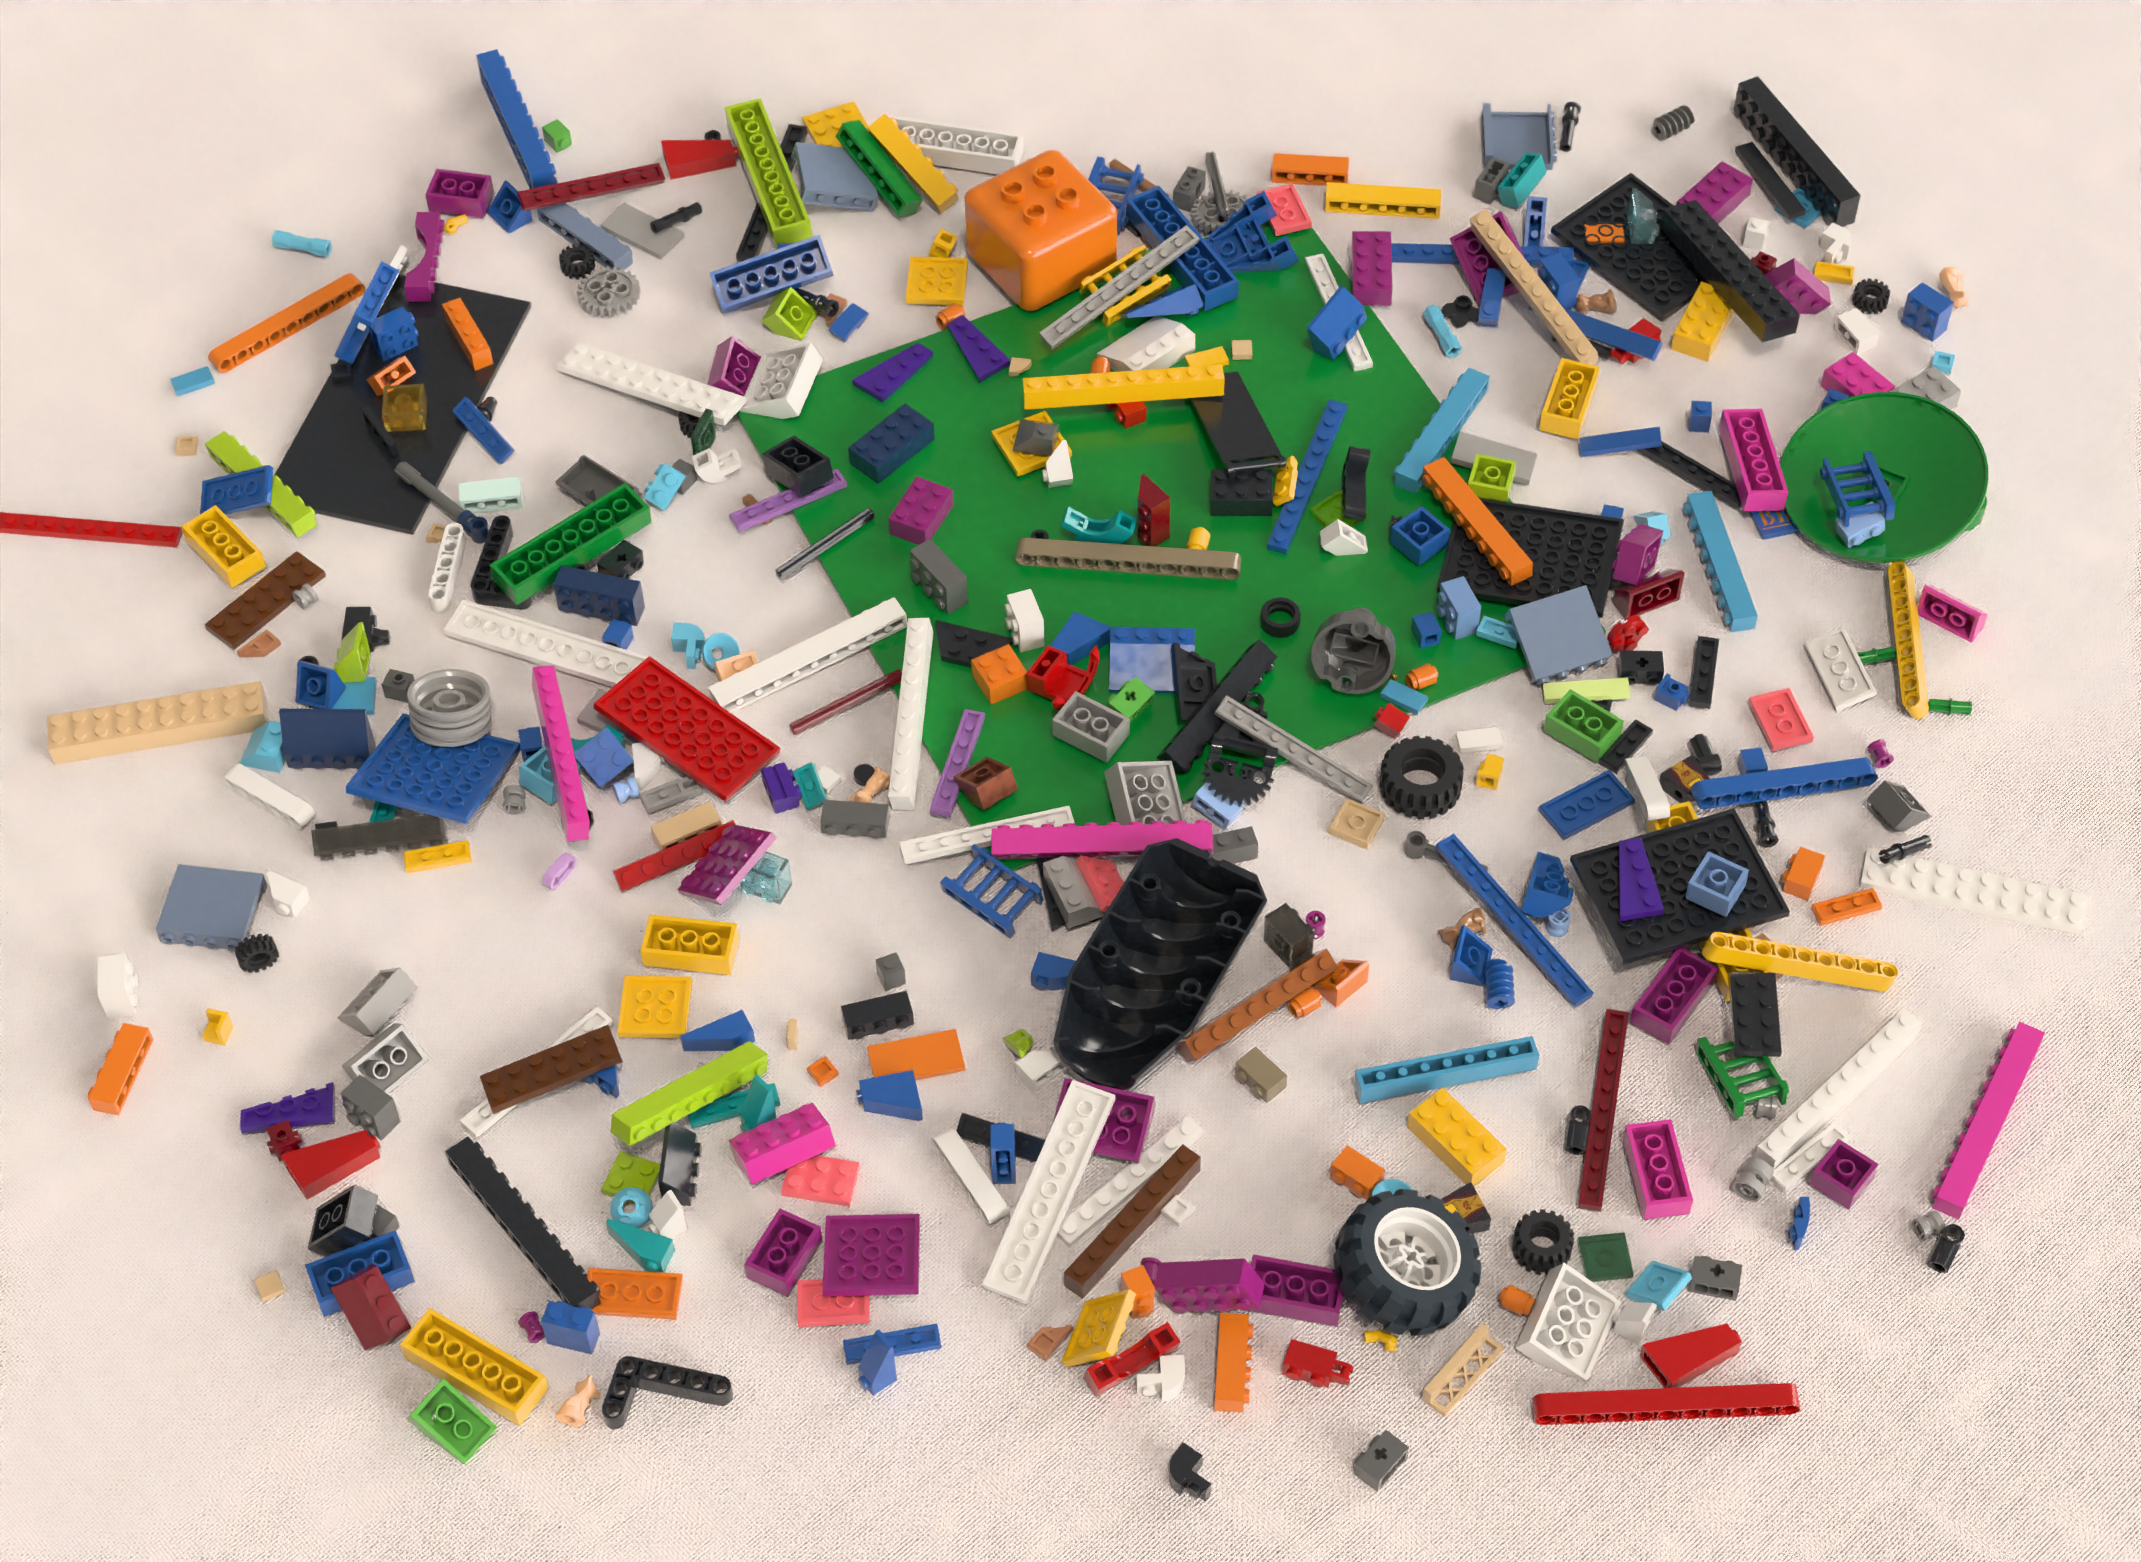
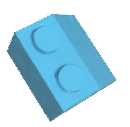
[239,721,286,773]
[519,746,581,805]

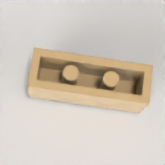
[651,802,722,851]

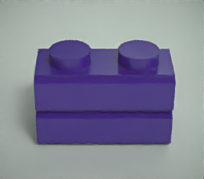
[761,762,802,814]

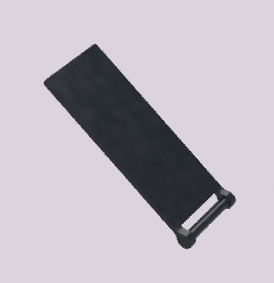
[1190,372,1286,475]

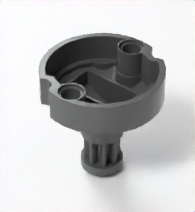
[1311,607,1396,694]

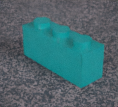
[1497,152,1547,208]

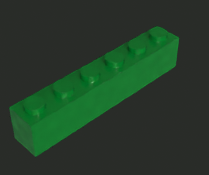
[835,120,923,217]

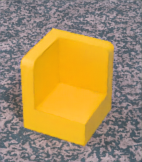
[202,1008,233,1046]

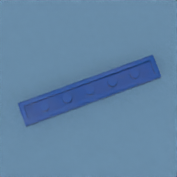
[1563,307,1663,361]

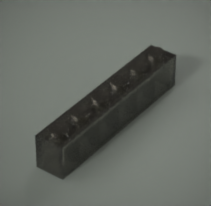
[311,815,448,861]

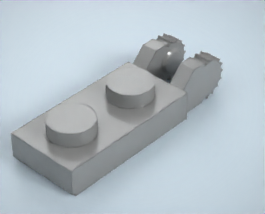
[639,776,703,814]

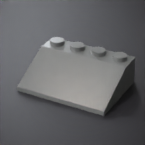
[1104,761,1187,825]

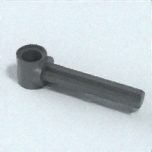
[1404,831,1488,871]

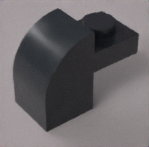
[1169,1442,1211,1501]

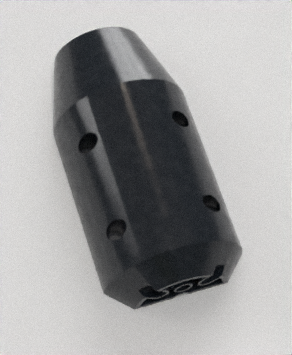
[1053,838,1267,1090]

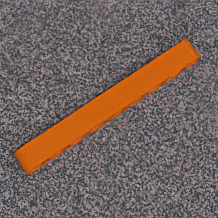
[208,273,365,373]

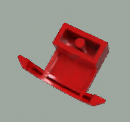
[1026,645,1099,711]

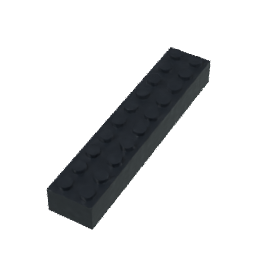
[1733,76,1861,227]
[1659,200,1800,343]

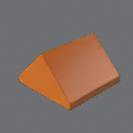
[1312,959,1369,1008]

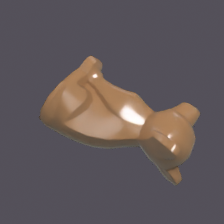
[1575,289,1617,314]
[1438,907,1486,948]

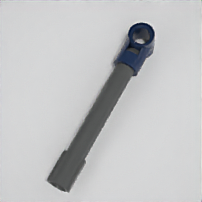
[394,462,489,544]

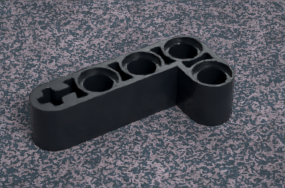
[1342,446,1370,521]

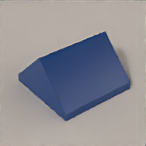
[487,180,532,233]
[295,661,346,709]
[1450,925,1493,986]

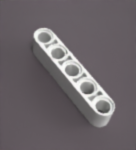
[428,523,466,613]
[1624,755,1670,821]
[221,763,316,830]
[931,1127,1009,1225]

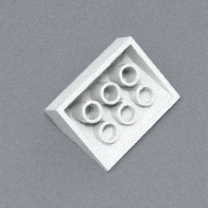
[1097,316,1195,372]
[740,343,823,419]
[1515,1263,1621,1382]

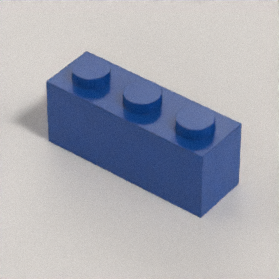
[991,1122,1016,1184]

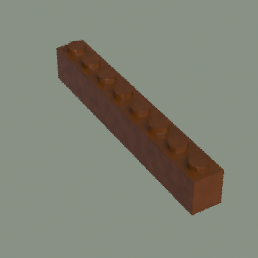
[1064,1144,1201,1299]

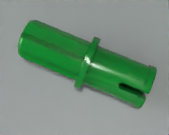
[1857,647,1897,664]
[1928,698,1972,715]

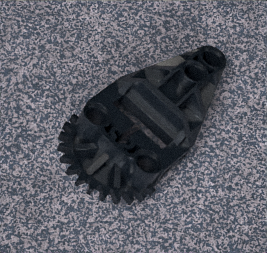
[1203,692,1278,807]

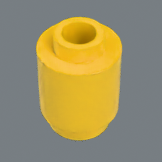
[1186,527,1210,550]

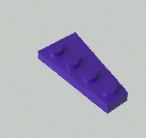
[947,315,1010,383]
[852,343,933,403]
[1619,837,1664,921]
[240,1082,335,1134]

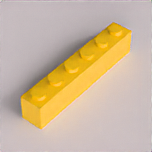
[867,113,959,213]
[1325,182,1441,219]

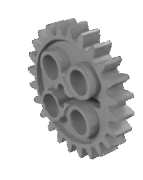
[1191,189,1249,233]
[577,266,641,318]

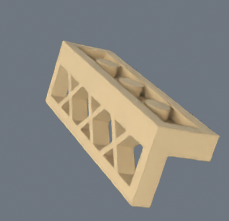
[1422,1323,1504,1417]

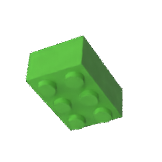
[1544,689,1624,763]

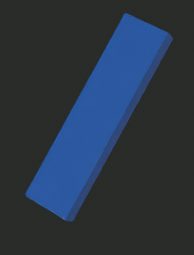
[452,397,515,464]
[1579,426,1662,457]
[843,1324,942,1365]

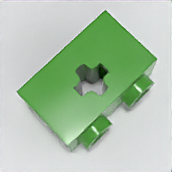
[1106,676,1155,723]

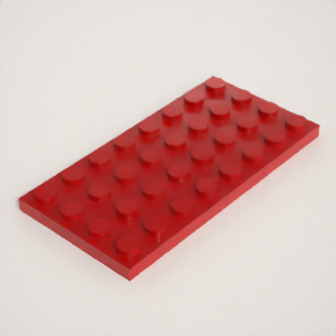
[593,656,780,802]

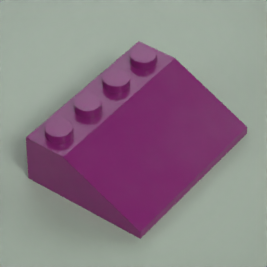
[1449,211,1527,305]
[1053,1078,1156,1163]

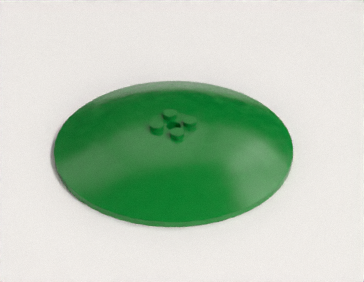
[1780,392,1989,563]

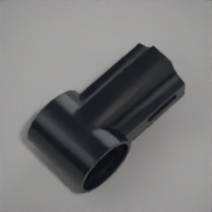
[1689,734,1722,775]
[1565,1105,1591,1155]
[1928,1224,1965,1273]

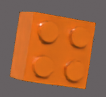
[971,644,1028,705]

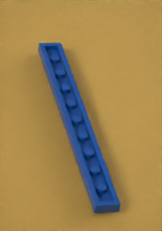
[1391,243,1574,267]
[1267,400,1348,554]
[1435,834,1594,1008]

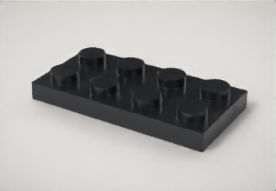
[1728,972,1782,1057]

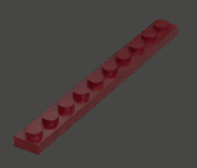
[1578,1009,1629,1212]

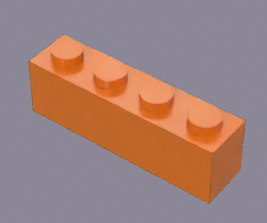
[1272,153,1349,186]
[442,298,493,371]
[88,1023,153,1116]
[1214,1313,1253,1413]

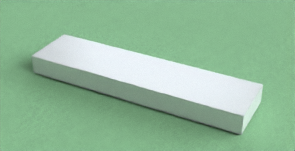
[1770,1123,1851,1194]

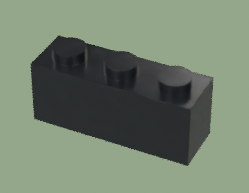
[841,991,914,1040]

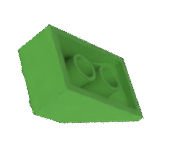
[406,1378,497,1464]

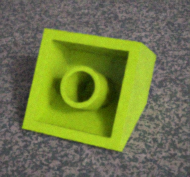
[761,287,818,341]
[334,622,371,683]

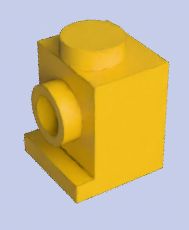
[928,228,958,258]
[1476,754,1504,790]

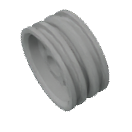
[407,669,492,747]

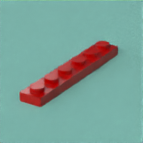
[613,820,736,891]

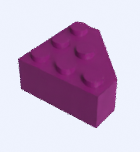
[1765,258,1831,314]

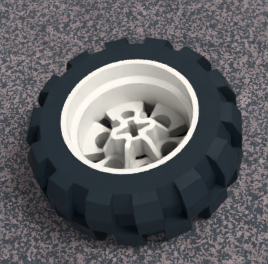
[1333,1189,1481,1336]

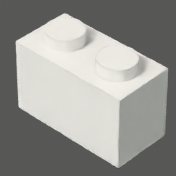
[1834,308,1879,355]

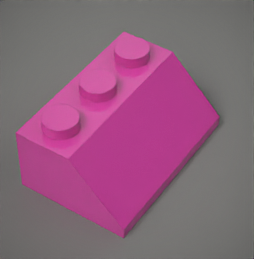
[1918,585,1988,643]

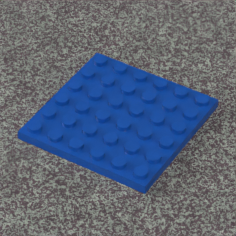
[346,713,521,824]

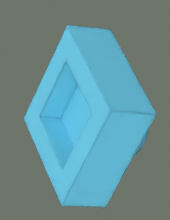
[1932,351,1955,374]

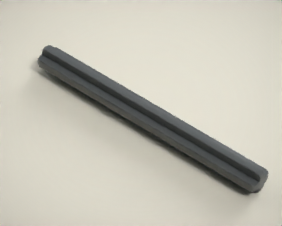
[1205,151,1229,217]

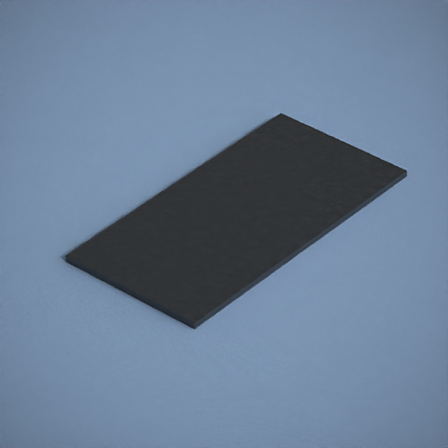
[274,275,532,535]

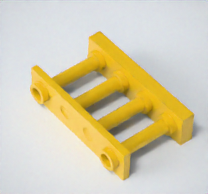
[1079,245,1171,327]

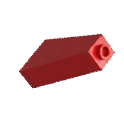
[661,140,739,180]
[281,1130,381,1200]
[1640,1323,1742,1388]

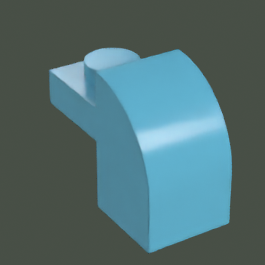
[671,623,705,669]

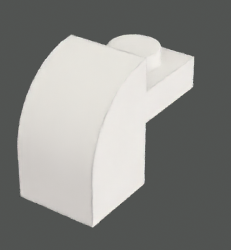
[1820,222,1852,264]
[692,448,742,483]
[1137,1355,1185,1402]

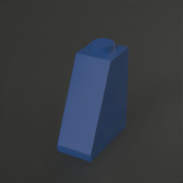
[1050,611,1111,665]
[856,1070,923,1121]

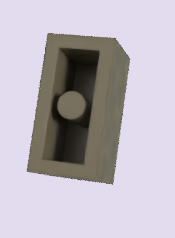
[1235,1046,1287,1103]

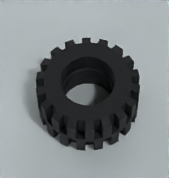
[1512,1209,1574,1275]

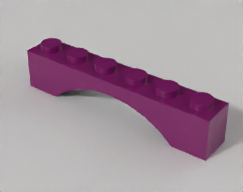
[404,212,445,302]

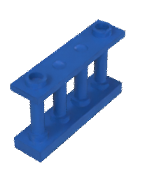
[1088,156,1144,235]
[1820,451,1895,527]
[940,844,1044,939]

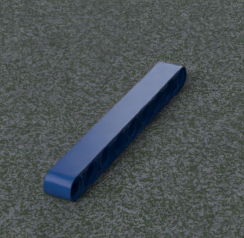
[1690,758,1878,809]

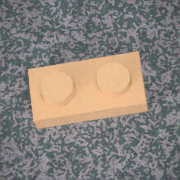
[713,650,757,682]

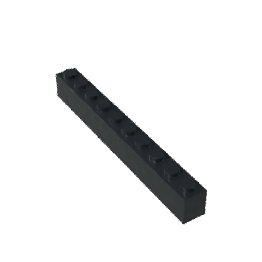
[445,1136,601,1310]

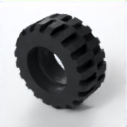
[1380,736,1464,819]

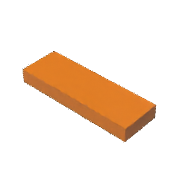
[1811,888,1882,926]

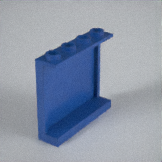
[334,261,399,365]

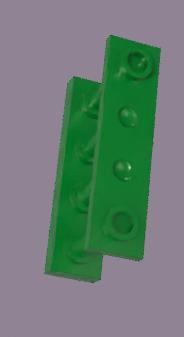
[1696,1036,1789,1118]

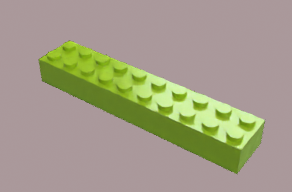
[725,98,813,248]

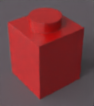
[1373,703,1410,739]

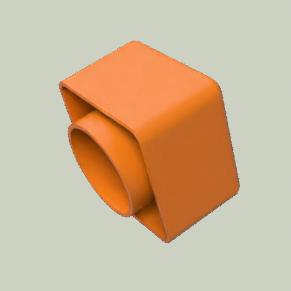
[964,150,1117,311]

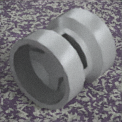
[503,785,525,815]
[1912,1210,1945,1241]

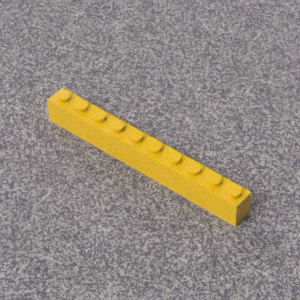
[1023,364,1225,410]

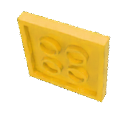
[802,101,869,148]
[906,256,968,306]
[991,411,1072,477]
[617,976,692,1039]
[1061,1289,1136,1367]

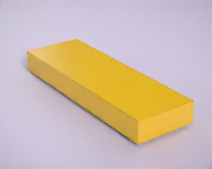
[403,840,472,873]

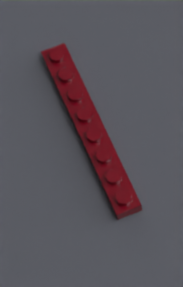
[517,163,666,212]

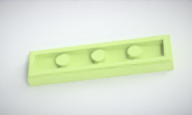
[1543,677,1630,704]

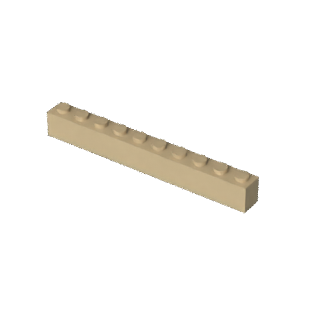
[1470,208,1598,365]

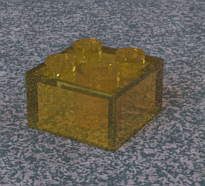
[382,384,428,432]

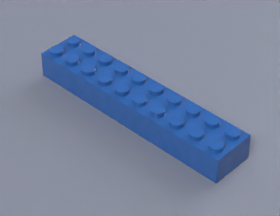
[476,49,558,189]

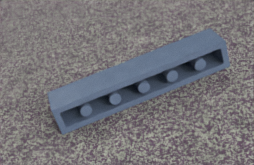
[537,203,633,271]

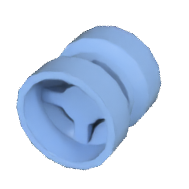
[612,776,640,804]
[1546,908,1571,937]

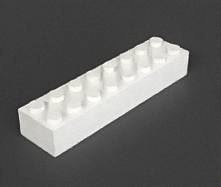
[874,113,1023,175]

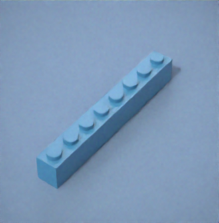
[1393,367,1490,494]
[1683,491,1758,632]
[1354,1036,1539,1104]

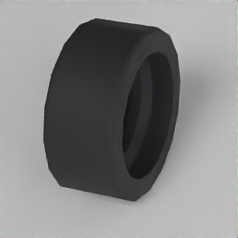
[1260,597,1301,638]

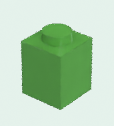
[542,119,572,153]

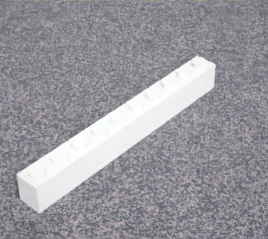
[708,597,908,713]
[888,618,933,810]
[1755,1008,1922,1170]

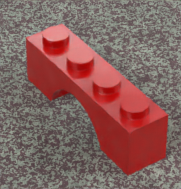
[1083,1322,1181,1397]

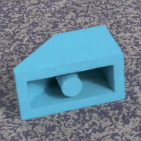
[1634,511,1671,543]

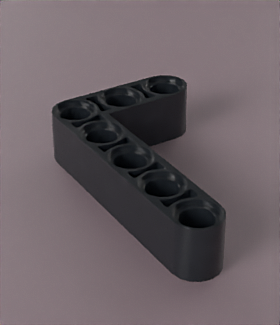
[470,515,532,610]
[602,1356,733,1429]

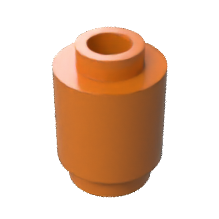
[935,303,965,330]
[1090,356,1111,374]
[1405,663,1438,690]
[1287,987,1322,1018]
[1499,1285,1536,1317]

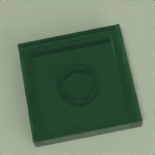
[691,409,716,456]
[1577,1232,1634,1282]

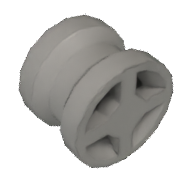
[292,583,318,609]
[1755,1096,1778,1119]

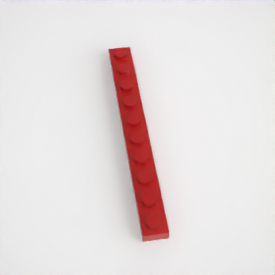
[0,512,183,548]

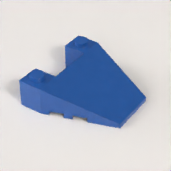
[1205,191,1299,273]

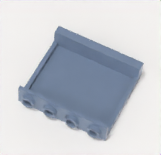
[1482,103,1557,170]
[791,142,878,211]
[1504,585,1613,686]
[156,864,267,951]

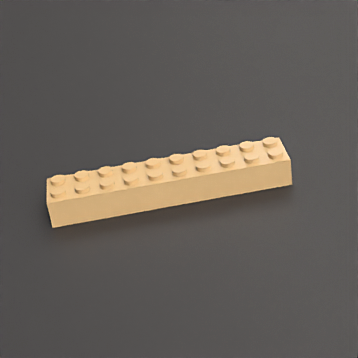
[47,681,268,765]

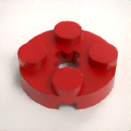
[1607,615,1649,652]

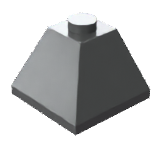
[1013,419,1060,456]

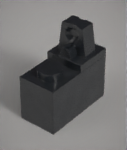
[341,607,391,652]

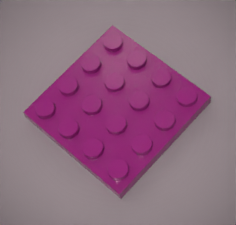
[678,824,777,905]
[823,1214,920,1296]

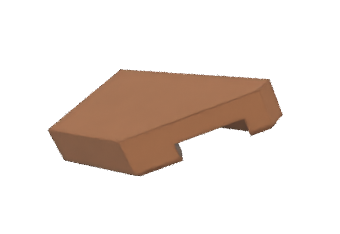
[822,293,847,327]
[237,630,281,657]
[1027,1325,1073,1362]

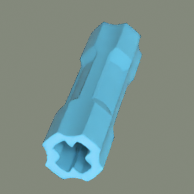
[272,230,332,257]
[1423,305,1462,358]

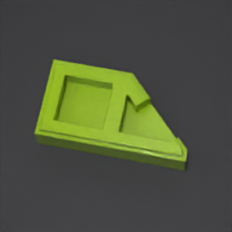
[1003,1029,1034,1058]

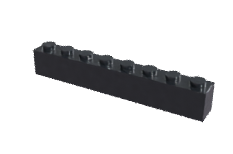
[1157,639,1278,775]

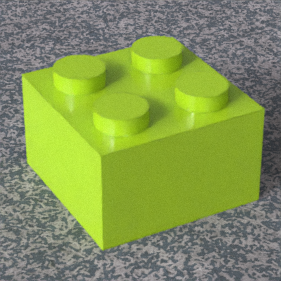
[1468,454,1516,502]

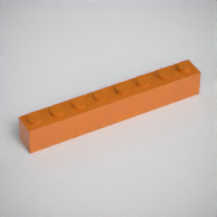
[1422,457,1533,586]

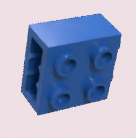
[369,306,419,361]
[541,1301,600,1355]

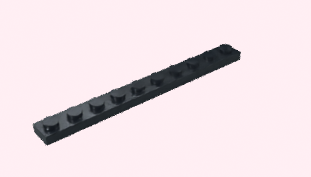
[736,124,808,261]

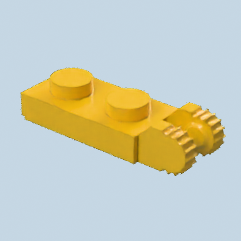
[1273,456,1298,506]

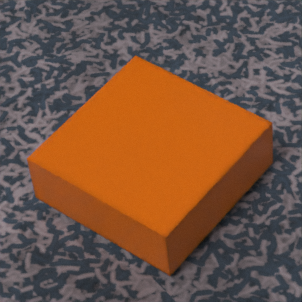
[807,1056,839,1087]

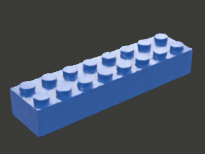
[1126,186,1239,311]

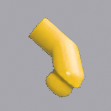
[444,214,468,235]
[1364,1330,1398,1351]

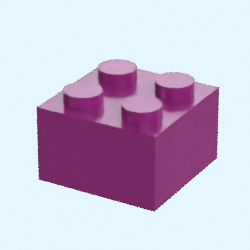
[1809,1139,1879,1210]

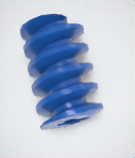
[1485,958,1515,1009]

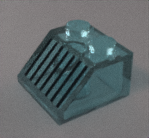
[1627,188,1659,244]

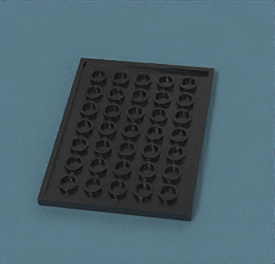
[1551,173,1709,320]
[1437,498,1624,618]
[1570,808,1790,965]

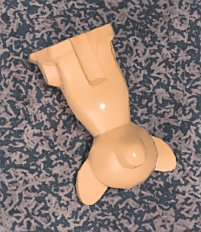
[1939,266,1968,307]
[849,766,890,803]
[555,1374,601,1428]

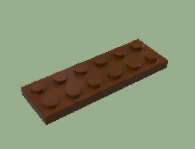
[204,551,326,650]
[480,1025,623,1114]

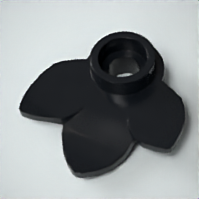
[1441,295,1479,328]

